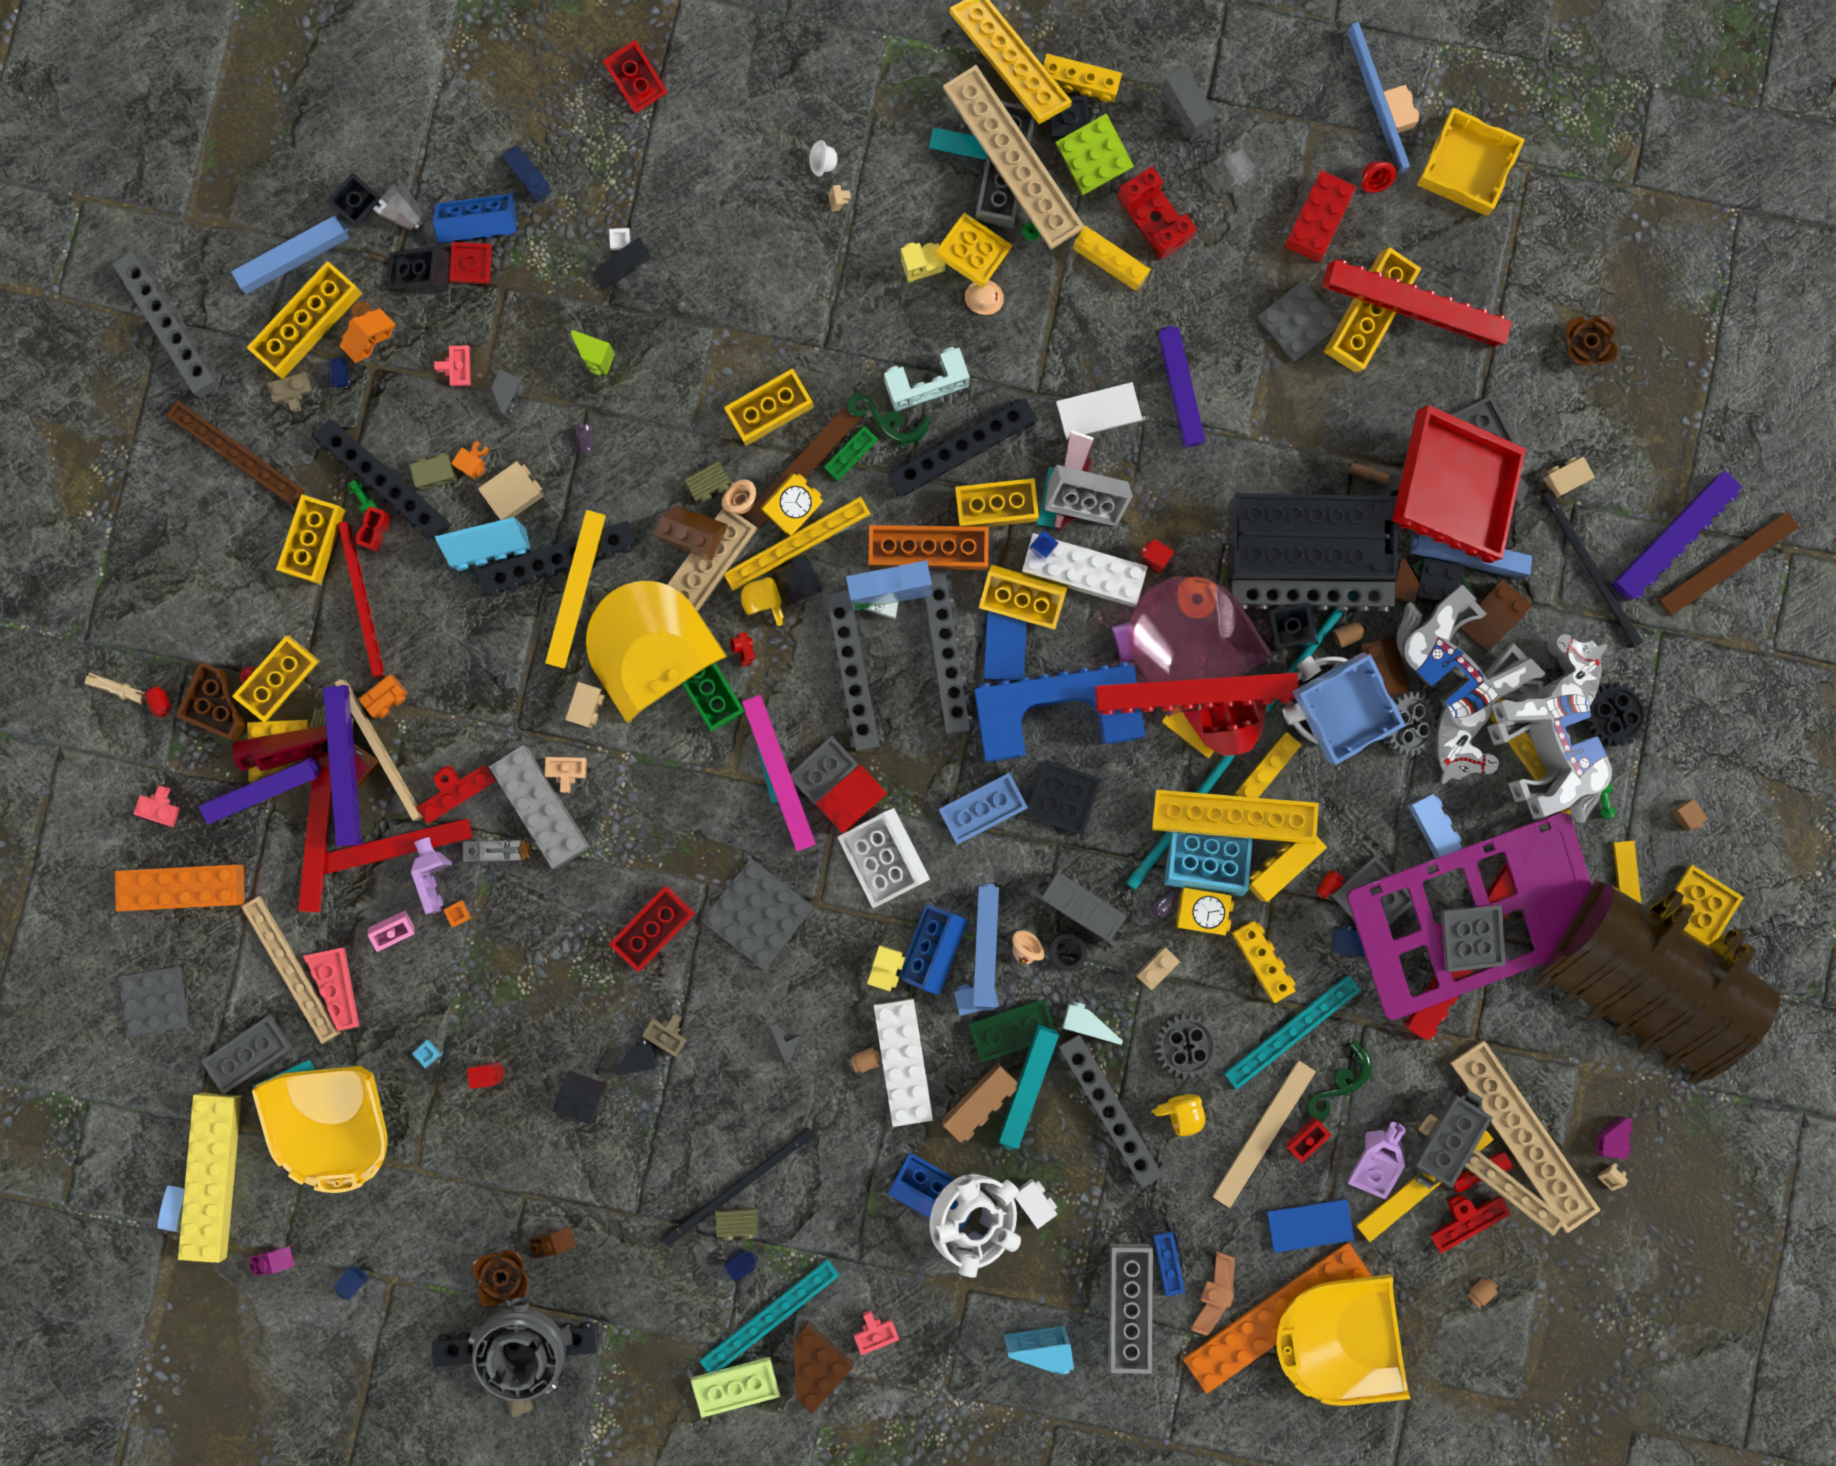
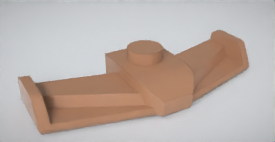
[1190,1251,1235,1335]

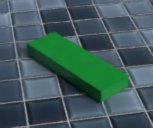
[823,426,878,482]

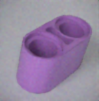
[1111,622,1141,663]

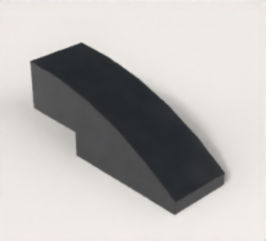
[592,237,651,291]

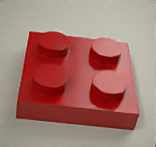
[449,242,492,284]

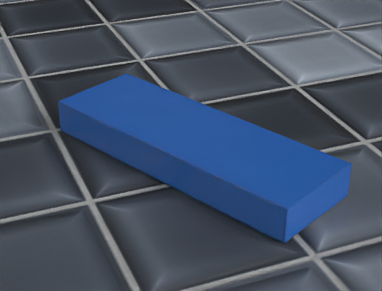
[1152,1231,1185,1297]

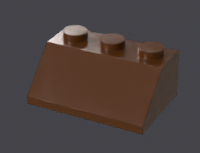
[653,506,728,561]
[1356,637,1411,698]

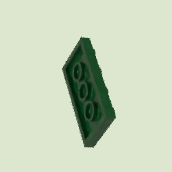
[969,998,1056,1063]

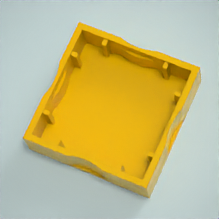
[1417,108,1525,216]

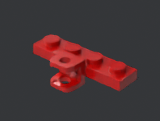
[417,764,496,824]
[1429,1194,1511,1253]

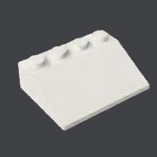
[837,808,930,908]

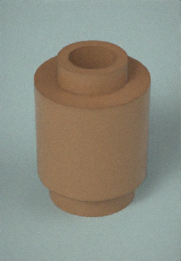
[851,1048,882,1073]
[1467,1277,1498,1308]

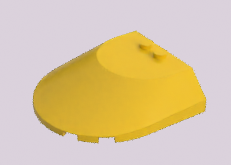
[586,581,727,723]
[252,1066,388,1193]
[1276,1274,1410,1406]

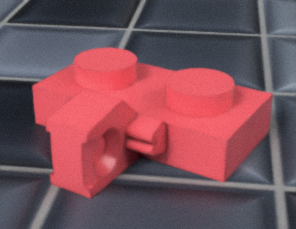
[434,346,471,386]
[133,786,180,827]
[854,1310,899,1355]

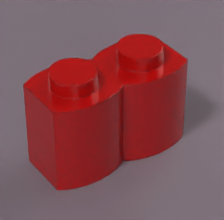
[356,506,390,552]

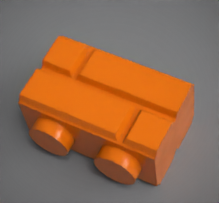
[359,674,408,719]

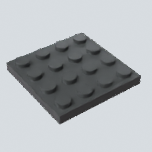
[702,858,814,971]

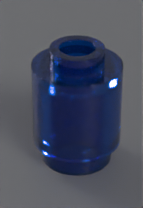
[327,357,350,388]

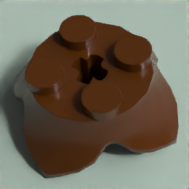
[1566,315,1618,366]
[472,1249,529,1307]

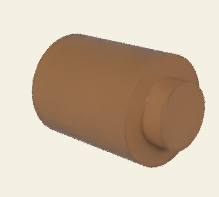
[1332,621,1364,649]

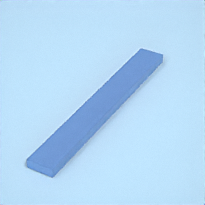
[1348,22,1410,175]

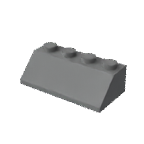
[1045,465,1133,527]

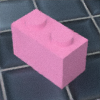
[368,910,415,952]

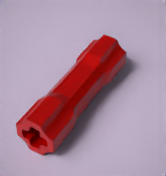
[1453,1151,1512,1193]

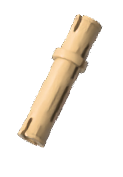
[85,673,146,704]

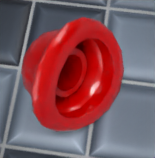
[1361,161,1397,193]

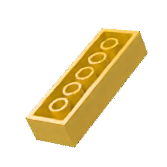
[1324,247,1421,373]
[247,261,363,379]

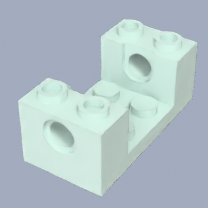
[884,347,970,411]

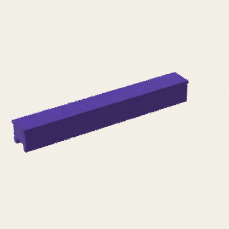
[323,685,362,846]

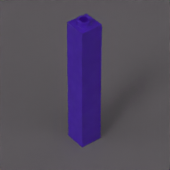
[1157,326,1205,449]
[198,756,321,825]

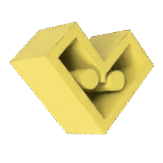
[901,243,945,282]
[867,945,905,991]

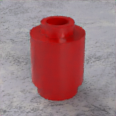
[145,687,173,718]

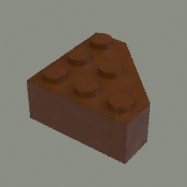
[176,661,246,741]
[793,1321,854,1414]

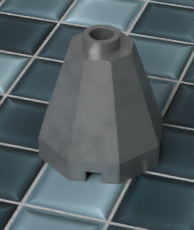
[373,180,424,230]

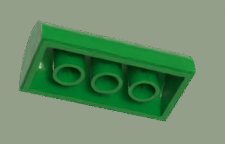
[682,662,745,732]

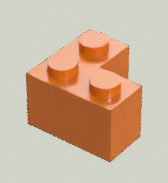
[339,308,396,363]

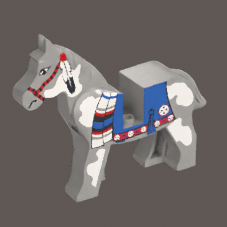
[1397,584,1545,784]
[1487,634,1612,823]

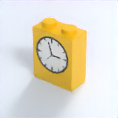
[760,474,823,536]
[1175,888,1234,935]

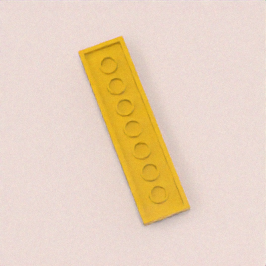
[950,0,1072,124]
[1152,790,1319,844]

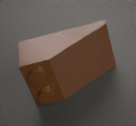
[1459,579,1532,652]

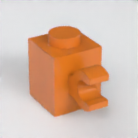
[451,441,489,480]

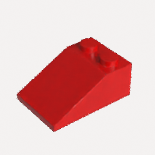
[601,39,668,113]
[816,764,887,834]

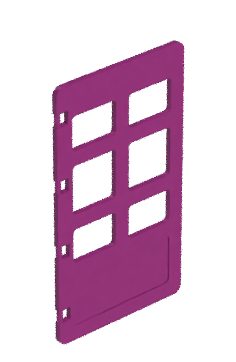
[1347,812,1592,1020]

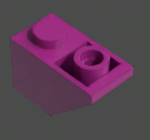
[1596,1116,1633,1159]
[249,1246,295,1277]

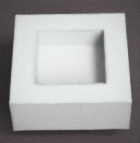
[609,228,630,251]

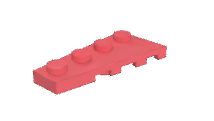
[303,947,360,1031]

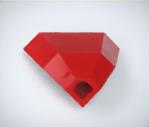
[1184,701,1267,756]

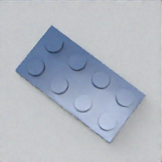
[939,773,1028,845]

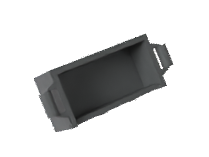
[1030,872,1127,949]
[1411,1090,1493,1189]

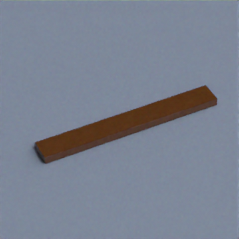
[166,400,305,507]
[744,404,863,529]
[1658,512,1800,616]

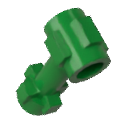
[347,480,378,516]
[1599,783,1616,819]

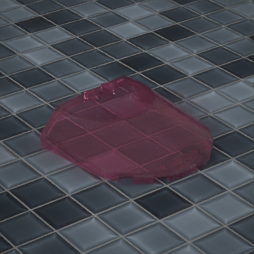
[1129,576,1272,718]

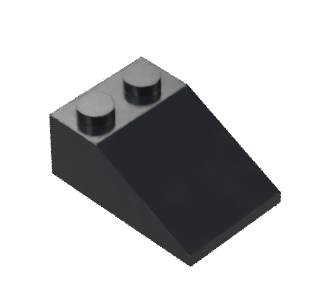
[386,246,451,294]

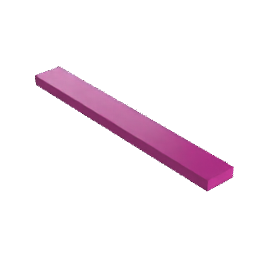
[742,695,816,852]

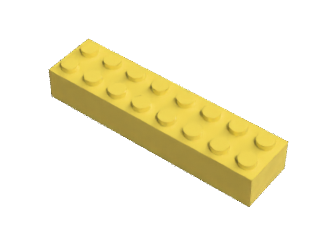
[178,1093,242,1263]

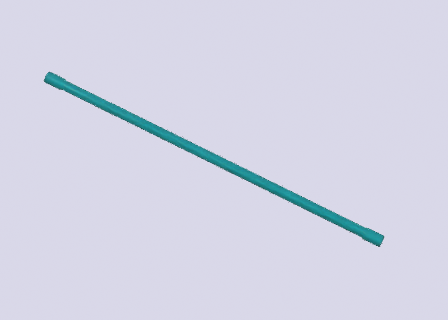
[1126,592,1358,890]

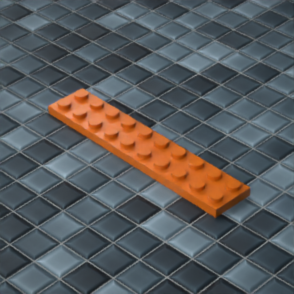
[1183,1242,1372,1394]

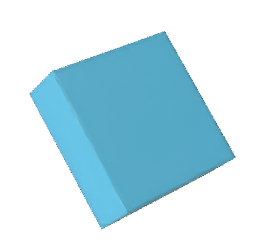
[412,1040,441,1068]

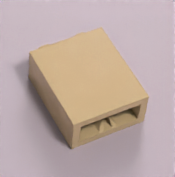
[478,461,543,520]

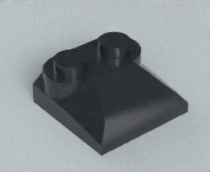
[771,554,823,607]

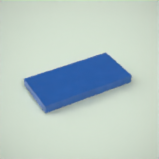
[984,611,1027,681]
[1267,1199,1354,1253]

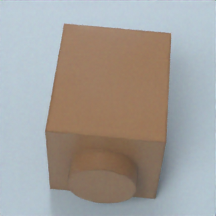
[1671,799,1708,831]

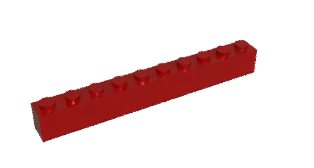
[1321,259,1512,347]
[1094,673,1299,715]
[1403,862,1516,1041]

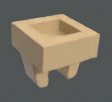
[828,185,851,212]
[1597,1163,1628,1191]

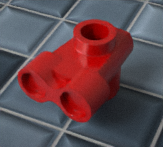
[730,632,756,667]

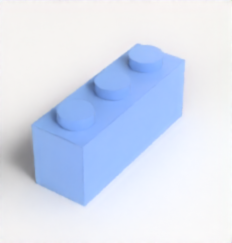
[1408,794,1462,858]

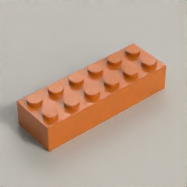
[869,525,989,570]
[115,865,245,911]

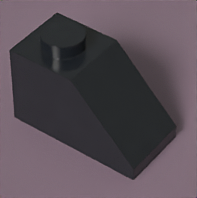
[615,1040,658,1076]

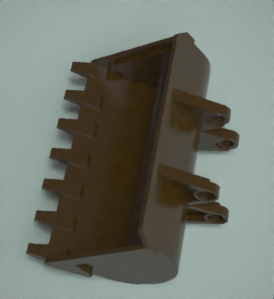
[1536,880,1781,1085]

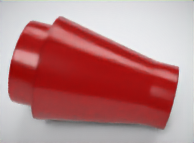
[1316,869,1345,899]

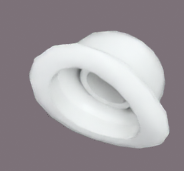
[809,140,837,177]

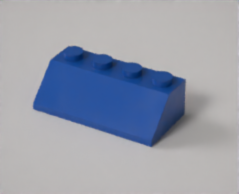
[433,193,517,243]
[898,903,968,995]
[887,1152,971,1232]

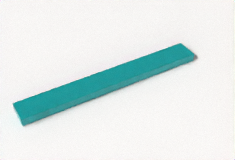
[1223,974,1361,1090]
[699,1258,840,1373]

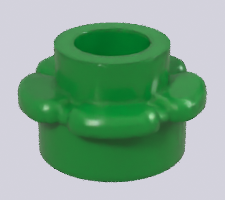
[1022,222,1040,241]

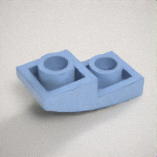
[157,1185,184,1232]

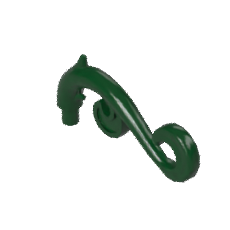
[847,393,932,448]
[1307,1040,1374,1120]

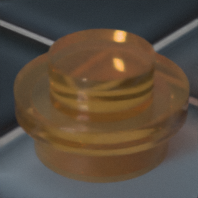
[352,301,372,317]

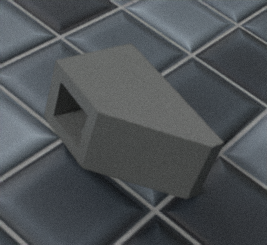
[492,370,525,419]

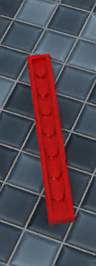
[338,521,385,678]
[298,752,332,913]
[324,819,473,875]

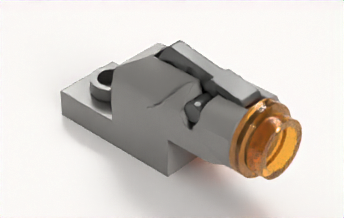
[463,840,531,862]

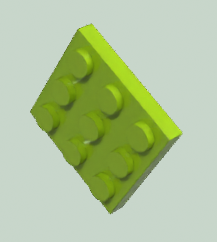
[1055,114,1134,196]

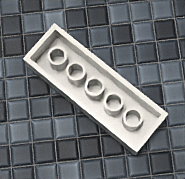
[1021,533,1148,607]
[874,998,933,1127]

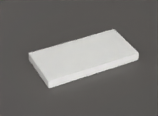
[1056,382,1142,440]

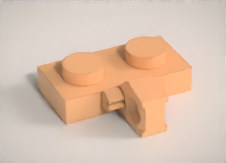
[545,757,587,793]

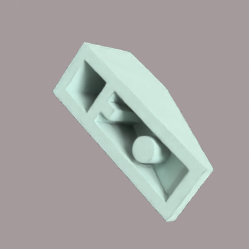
[1062,1001,1123,1045]

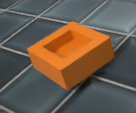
[444,901,472,928]

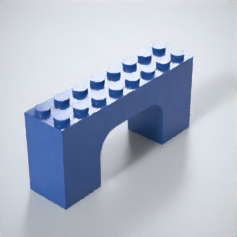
[974,662,1145,763]

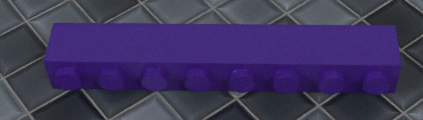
[1611,471,1742,601]

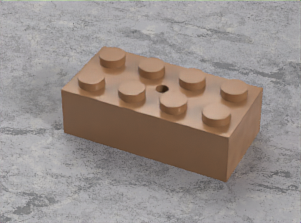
[942,1062,1018,1143]

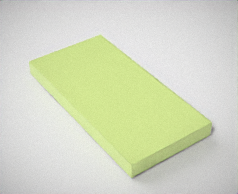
[691,1357,780,1418]

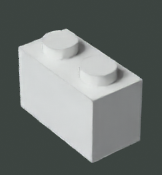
[1015,1179,1057,1229]

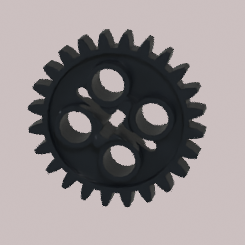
[1583,682,1650,747]

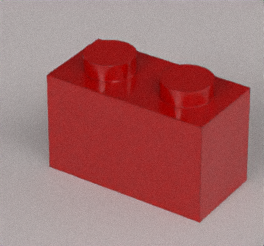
[1139,539,1174,574]
[467,1062,504,1089]
[1284,1117,1331,1163]

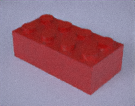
[1284,170,1356,263]
[609,886,697,972]

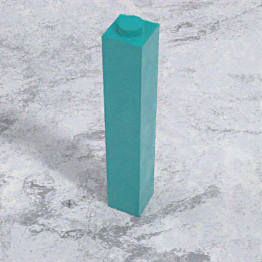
[997,1025,1059,1150]

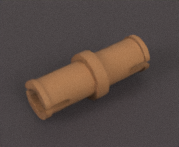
[1347,462,1390,486]

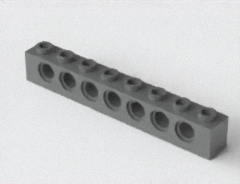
[112,251,220,399]
[925,573,973,735]
[1232,580,1395,612]
[823,591,880,752]
[1057,1034,1163,1188]

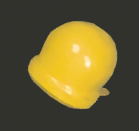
[741,577,784,626]
[1151,1094,1205,1137]

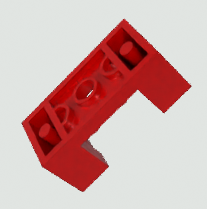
[1117,166,1197,260]

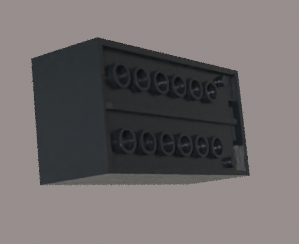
[1227,493,1398,582]

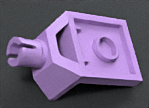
[411,837,452,914]
[1348,1122,1406,1200]

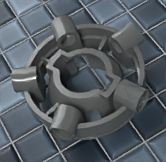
[468,1298,572,1401]

